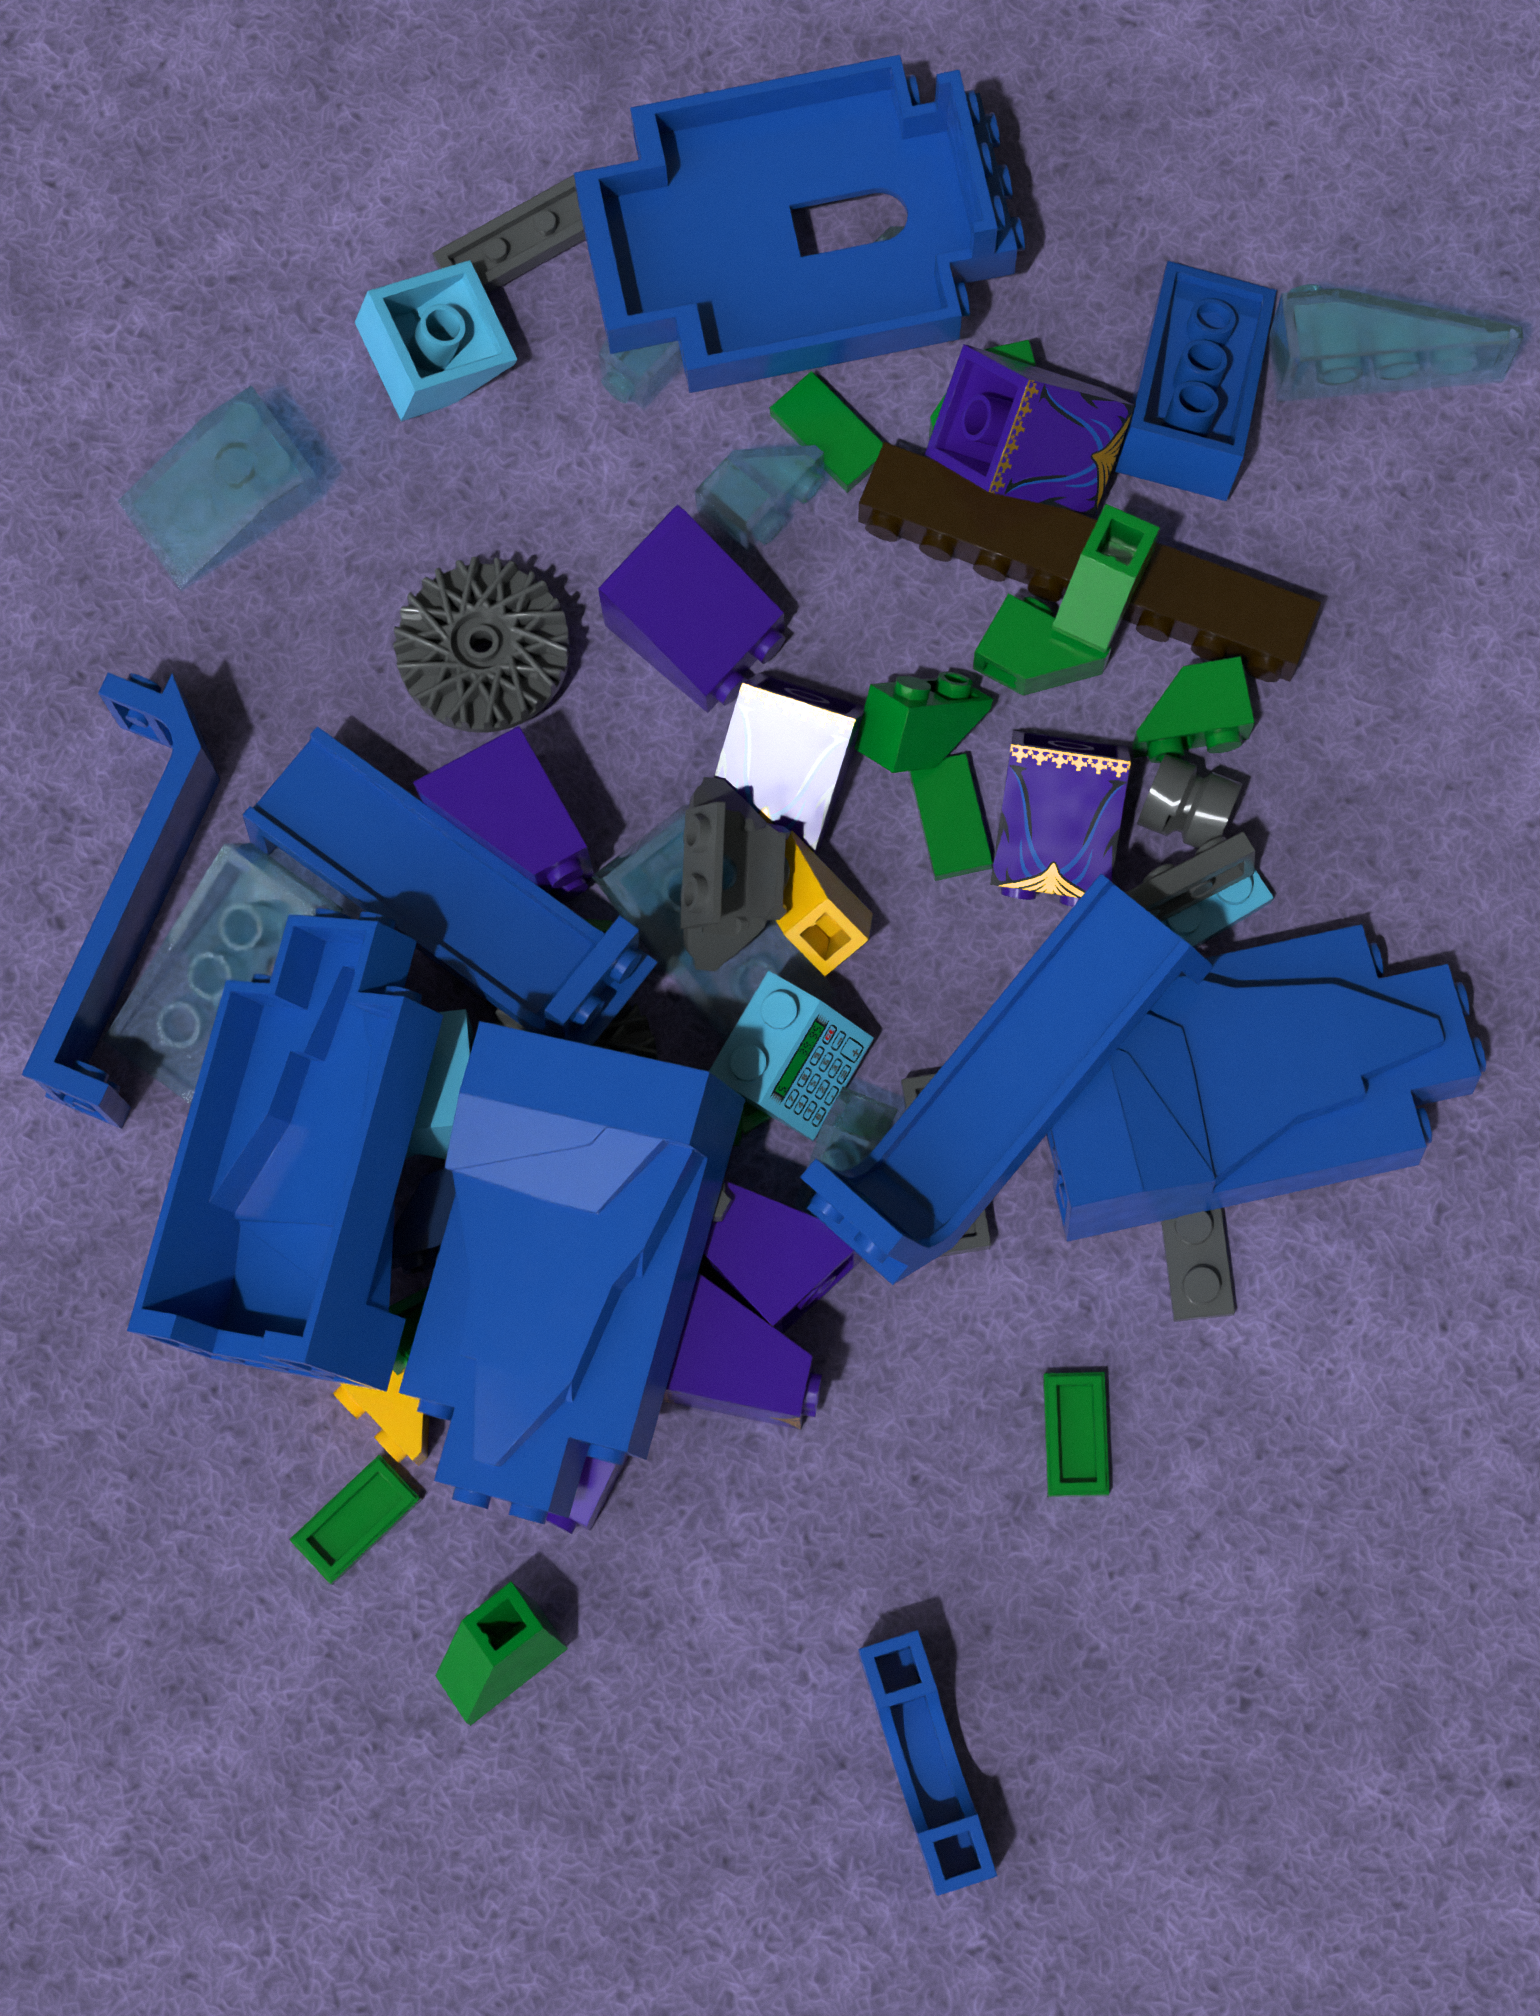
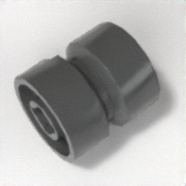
[1137,753,1242,849]

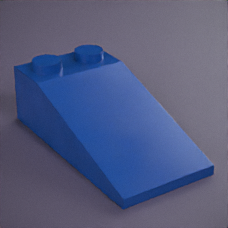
[1115,261,1277,501]

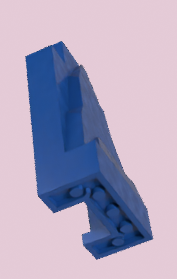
[127,908,444,1392]
[1046,924,1486,1242]
[399,1021,745,1524]

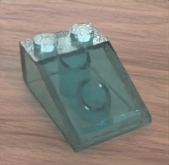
[118,385,324,592]

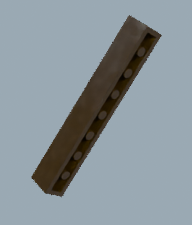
[858,442,1321,683]

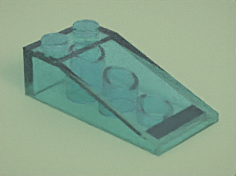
[1268,284,1524,402]
[591,805,837,1043]
[102,843,343,1104]

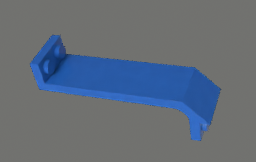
[21,672,220,1129]
[243,726,658,1046]
[800,874,1214,1285]

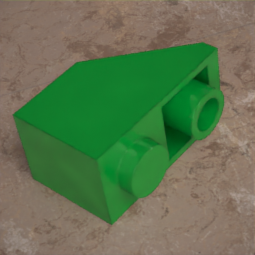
[1052,504,1160,653]
[972,593,1111,696]
[1132,656,1255,763]
[854,672,993,773]
[435,1581,568,1726]

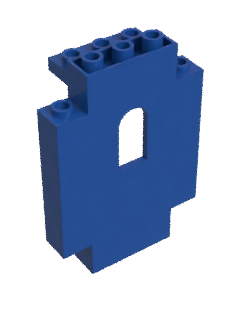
[574,55,1025,393]

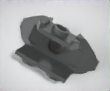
[680,777,790,971]

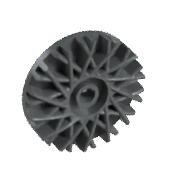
[393,557,570,733]

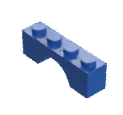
[858,1630,997,1896]

